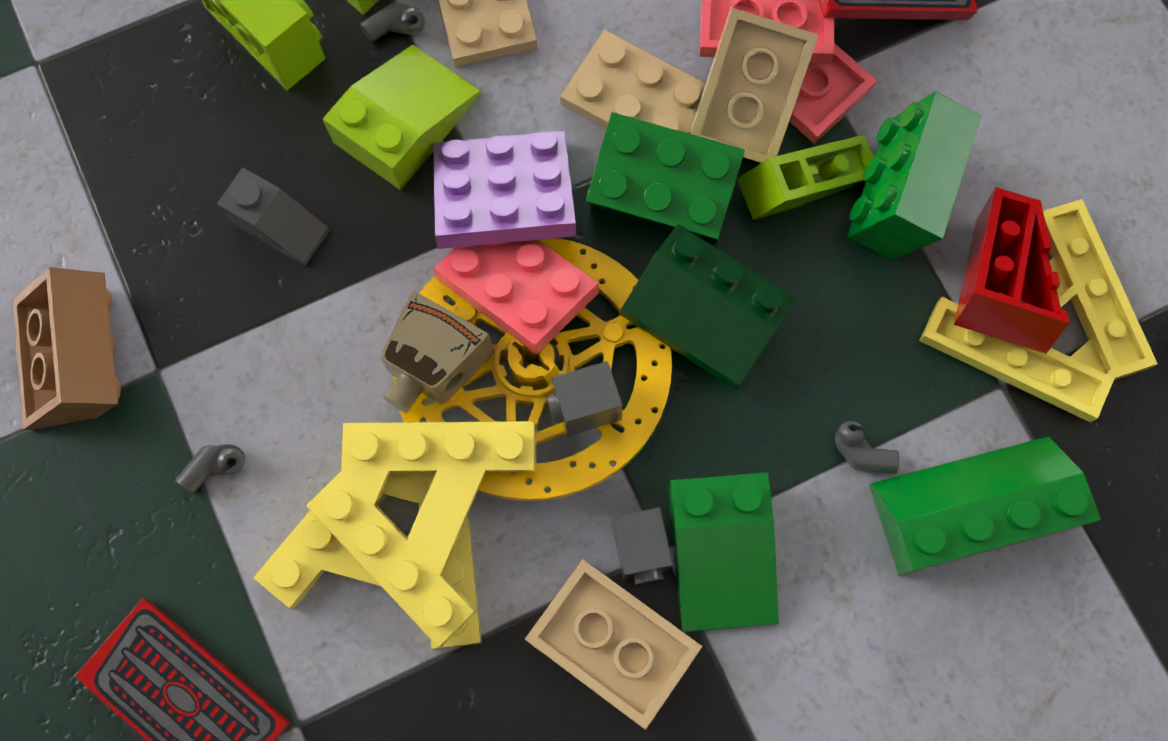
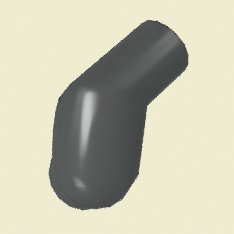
[360,3,425,42]
[835,421,899,474]
[175,444,245,494]

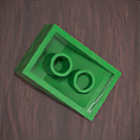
[667,472,779,632]

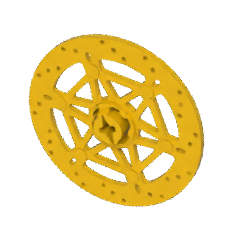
[393,238,672,501]

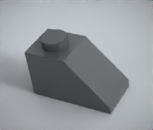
[217,167,330,266]

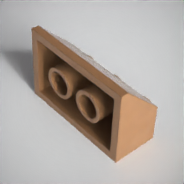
[13,267,121,430]

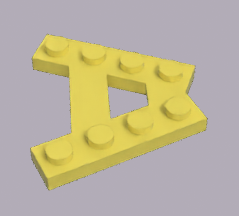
[919,199,1158,422]
[306,421,537,647]
[253,473,482,649]

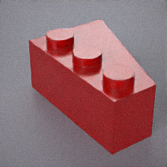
[954,187,1070,354]

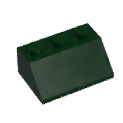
[619,224,796,390]

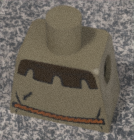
[381,291,495,413]

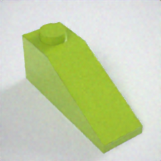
[737,135,874,220]

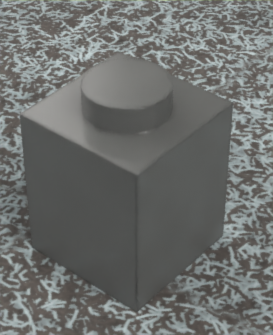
[546,361,623,436]
[611,507,673,585]

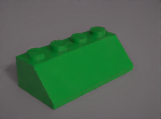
[869,436,1101,576]

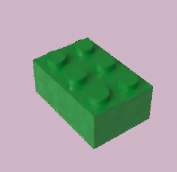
[847,91,982,260]
[586,112,745,242]

